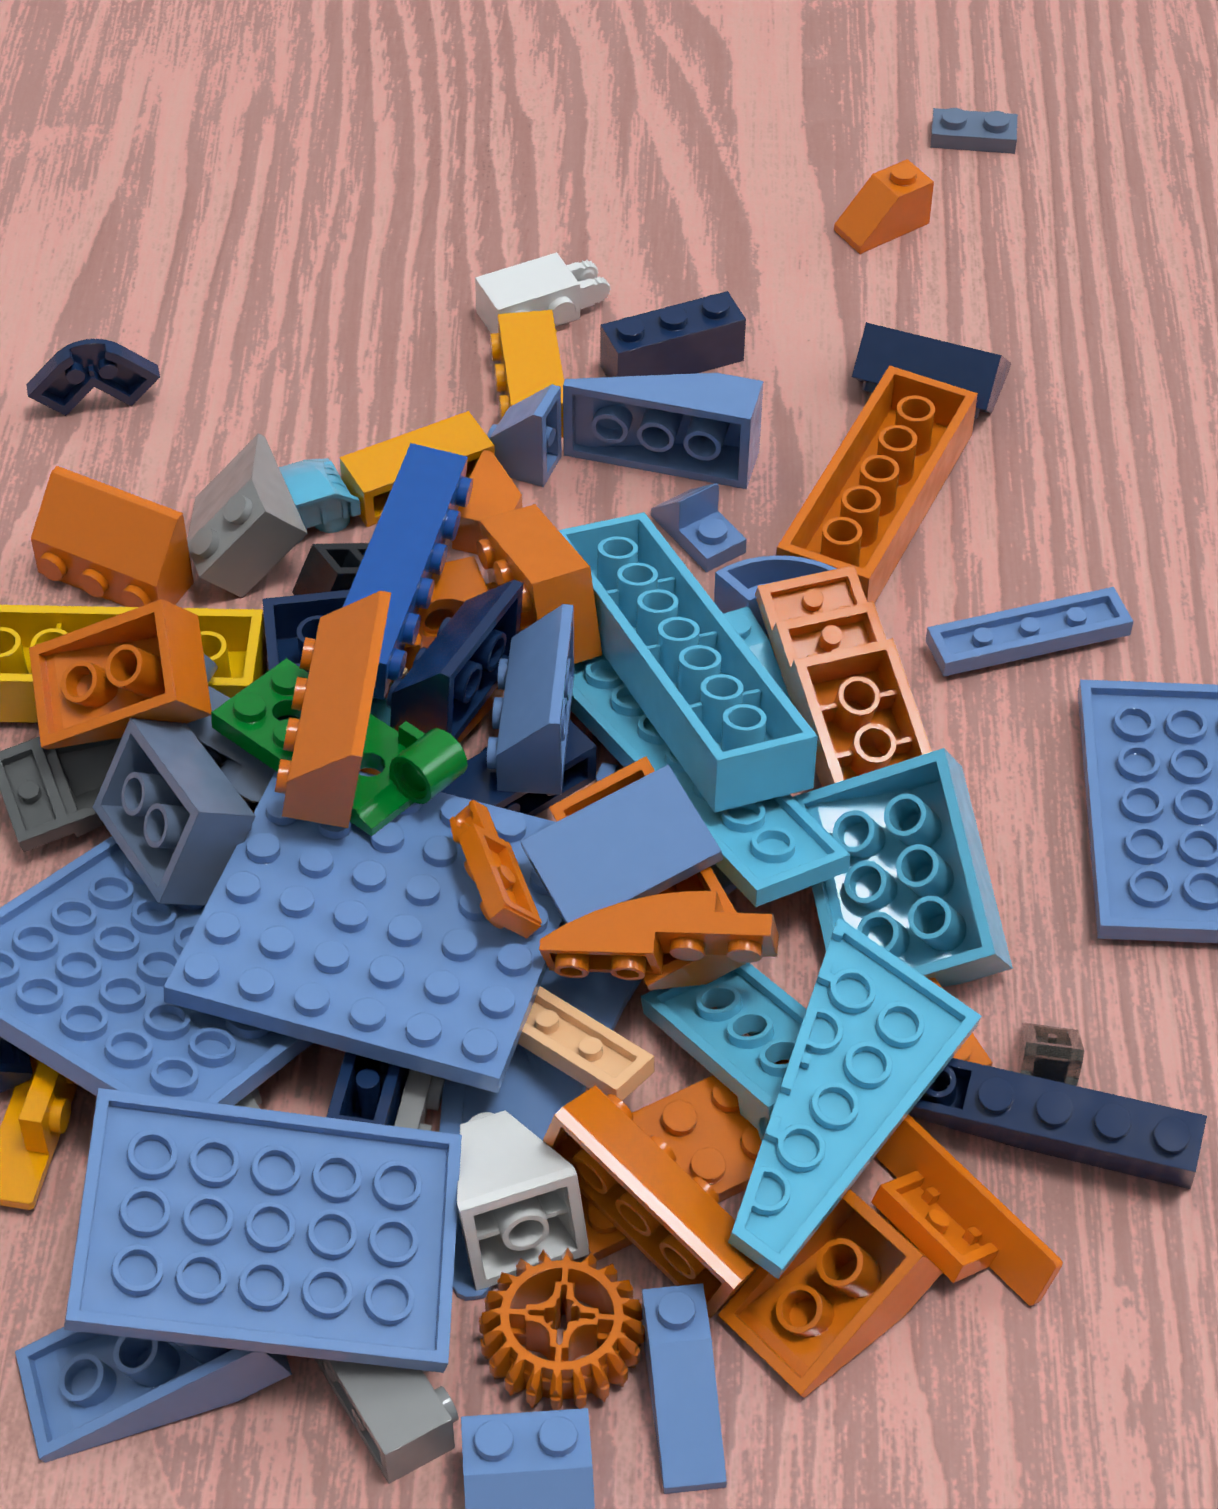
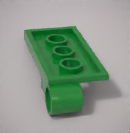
[211,658,468,836]

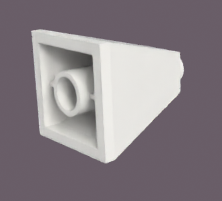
[457,1110,589,1291]

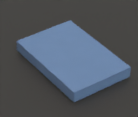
[520,764,723,924]

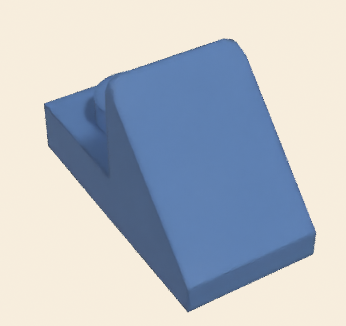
[651,483,747,572]

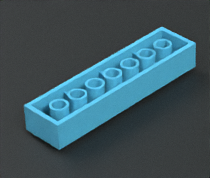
[559,512,818,813]

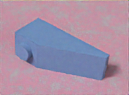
[641,1283,727,1494]

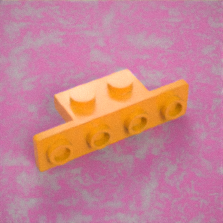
[0,1055,78,1210]

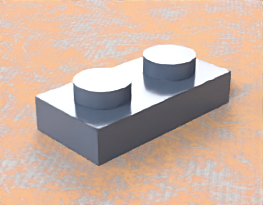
[930,108,1018,154]

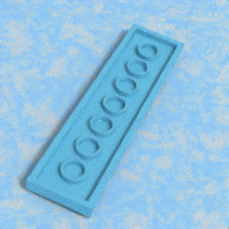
[571,653,850,907]

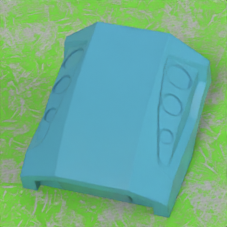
[279,458,361,543]

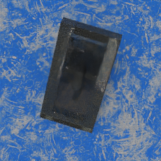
[1017,1022,1084,1086]

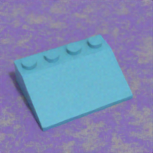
[793,748,1013,987]

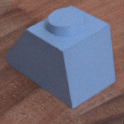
[487,384,562,487]

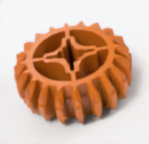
[479,1247,645,1410]

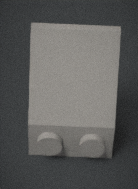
[187,433,307,598]

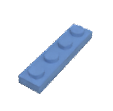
[926,587,1133,677]

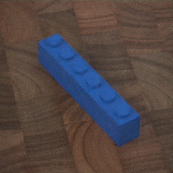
[343,443,473,700]

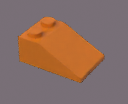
[29,599,212,750]
[718,1189,943,1398]

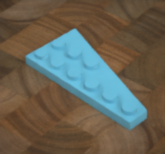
[728,917,982,1279]

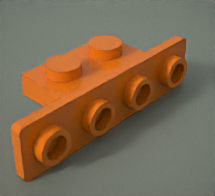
[871,1114,1063,1306]

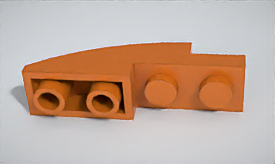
[539,891,779,980]

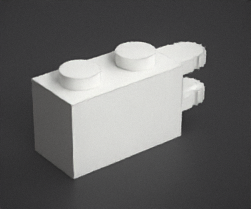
[475,252,611,333]

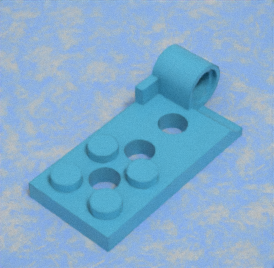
[641,963,807,1141]

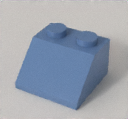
[461,1408,595,1509]

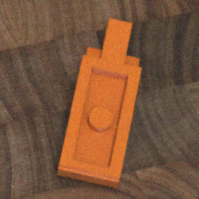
[449,800,542,939]

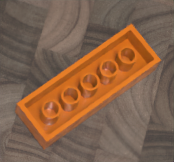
[776,365,978,604]

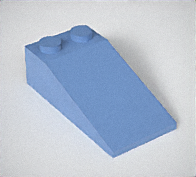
[563,373,764,489]
[15,1327,292,1463]

